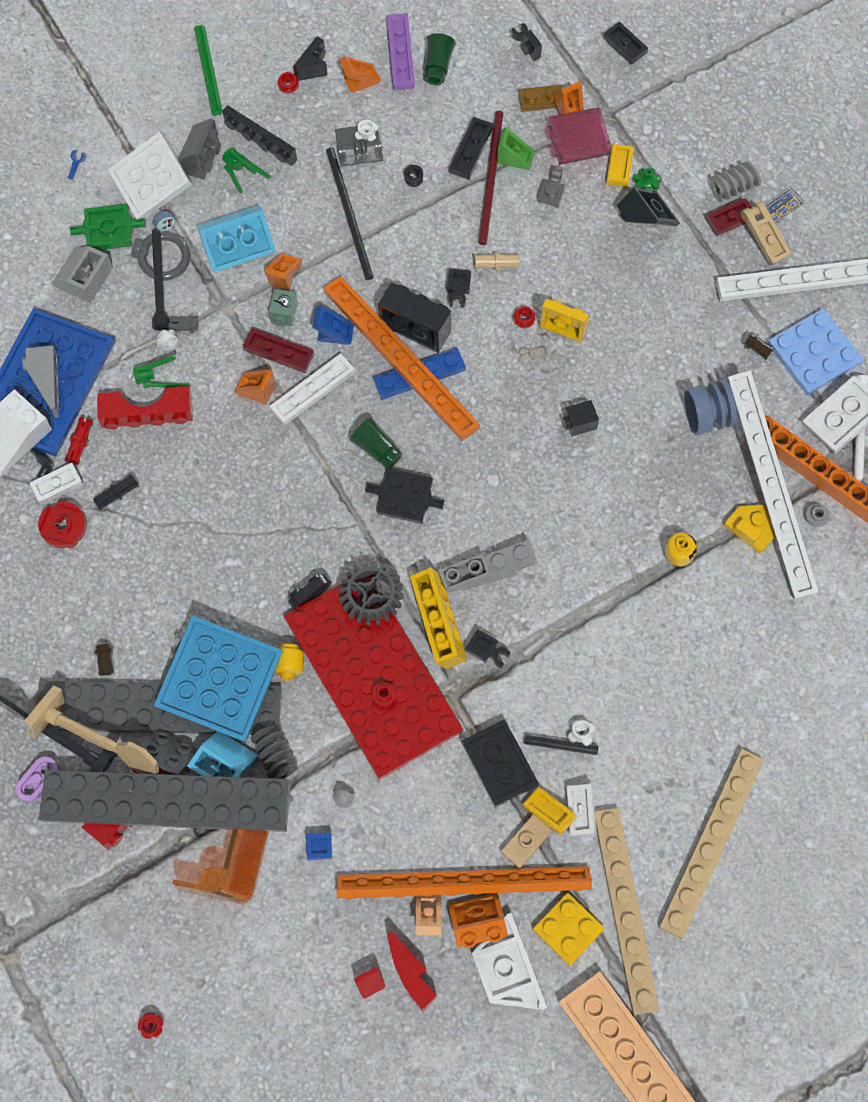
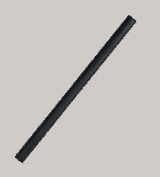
[326,148,374,281]

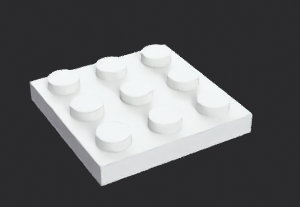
[108,131,192,219]

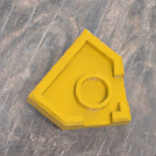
[723,505,775,554]

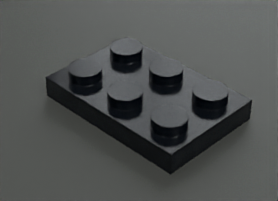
[461,719,539,808]

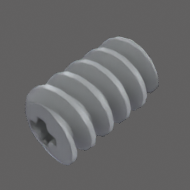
[711,161,761,202]

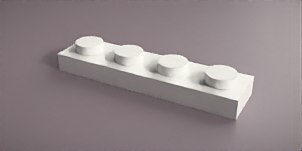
[269,353,355,426]

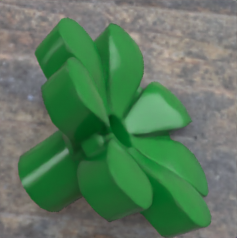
[633,168,661,190]

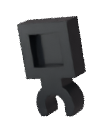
[447,269,471,308]
[465,629,511,668]

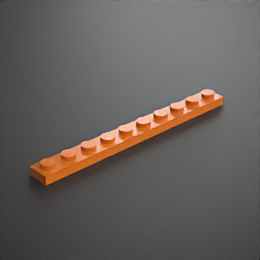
[323,276,480,441]
[337,866,592,899]

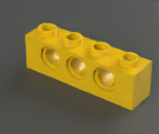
[410,567,468,670]

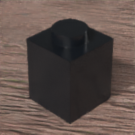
[562,400,599,437]

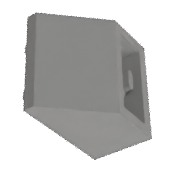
[51,246,113,303]

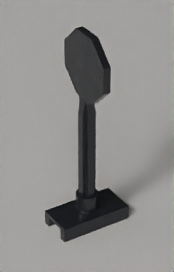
[0,695,117,772]

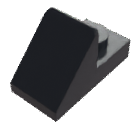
[293,36,328,81]

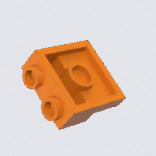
[448,893,508,948]

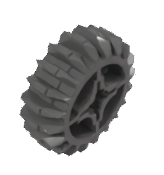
[339,561,404,626]

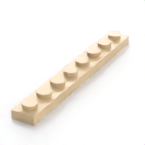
[659,749,764,940]
[595,808,660,1016]

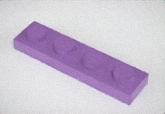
[387,13,415,90]

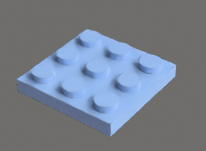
[767,308,864,396]

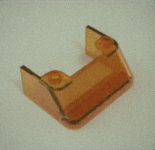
[172,830,269,904]

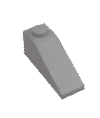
[22,346,60,418]

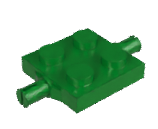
[70,204,146,250]

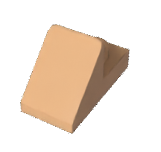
[416,895,441,936]

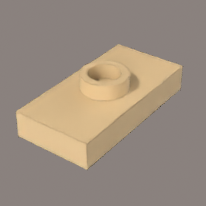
[501,814,553,869]

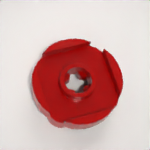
[38,501,87,549]

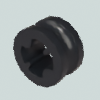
[404,165,423,187]

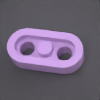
[16,757,59,803]

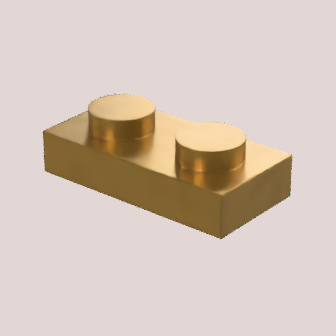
[519,85,562,112]

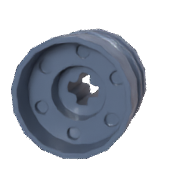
[683,380,737,435]

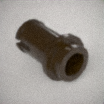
[744,333,774,360]
[94,644,114,676]

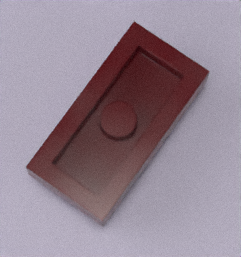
[707,198,756,236]

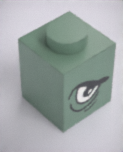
[269,289,298,327]

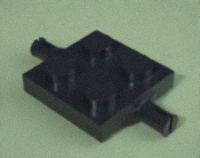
[366,468,445,524]

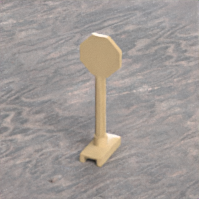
[24,685,159,774]

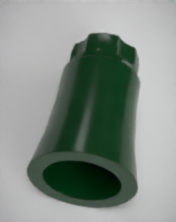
[424,33,456,86]
[350,417,403,469]

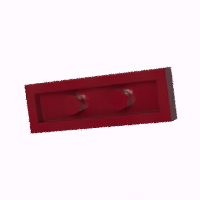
[243,328,315,373]

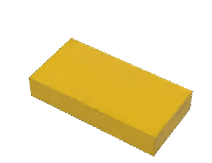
[606,144,634,188]
[522,786,577,836]

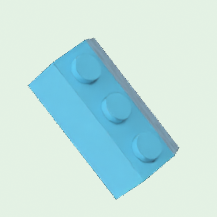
[196,205,276,273]

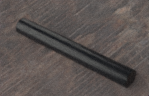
[524,735,599,755]

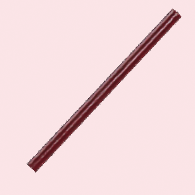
[478,111,504,245]

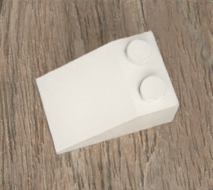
[0,389,52,476]

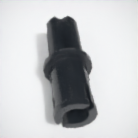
[93,474,139,510]

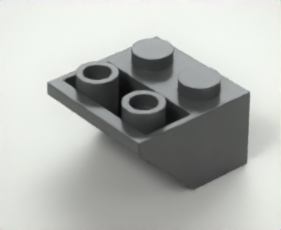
[178,119,221,180]

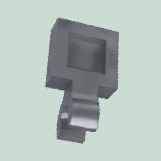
[538,165,565,207]

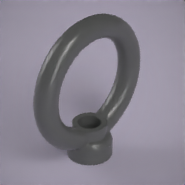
[131,232,191,281]

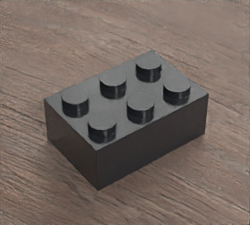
[378,282,452,353]

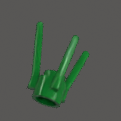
[222,148,271,193]
[133,356,190,388]

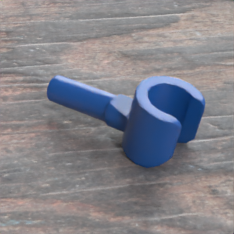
[68,150,86,180]

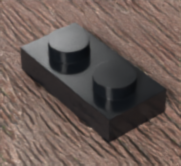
[603,21,648,64]

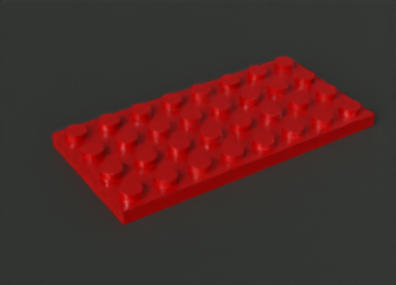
[284,578,464,780]

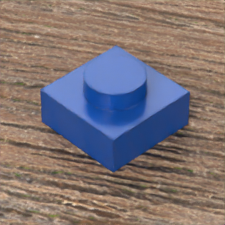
[306,833,333,861]

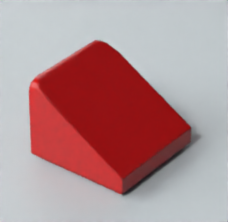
[354,968,385,998]

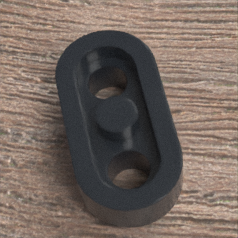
[288,574,332,610]

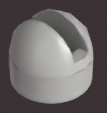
[334,788,355,808]

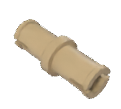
[474,252,520,270]

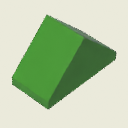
[497,127,535,170]

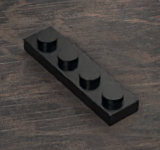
[222,105,297,166]

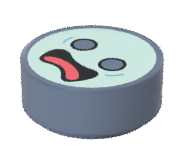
[152,211,176,232]

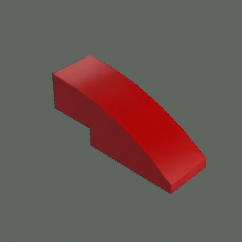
[387,931,437,1012]

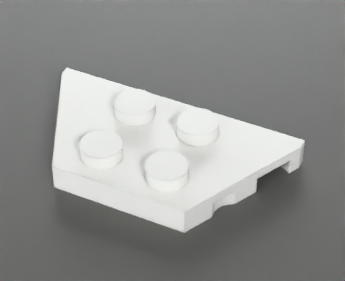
[471,913,547,1010]

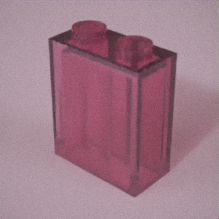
[546,107,611,165]

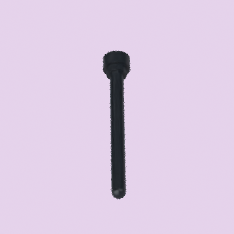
[152,229,170,331]

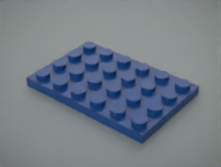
[0,308,116,457]

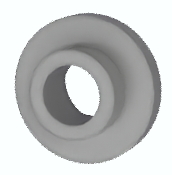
[806,504,830,527]

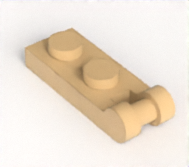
[741,201,792,266]

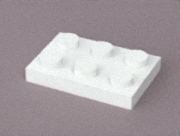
[803,376,868,454]

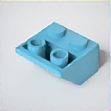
[187,732,259,778]

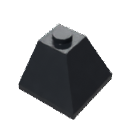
[616,187,680,226]

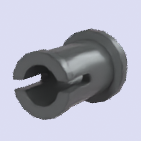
[169,315,199,333]

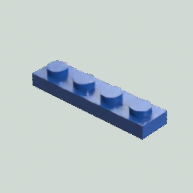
[373,348,466,400]

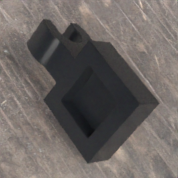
[511,23,542,61]

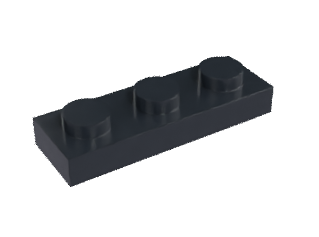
[449,117,493,180]

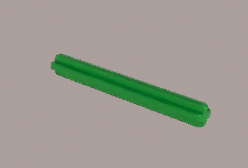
[194,24,223,116]

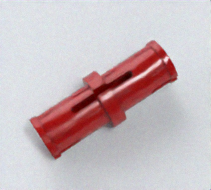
[65,417,93,465]

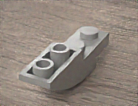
[439,539,538,592]

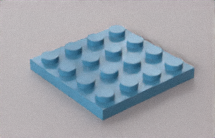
[154,615,283,743]

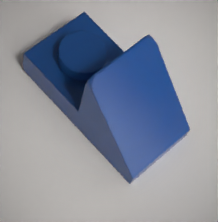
[312,305,354,345]

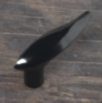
[30,448,53,478]

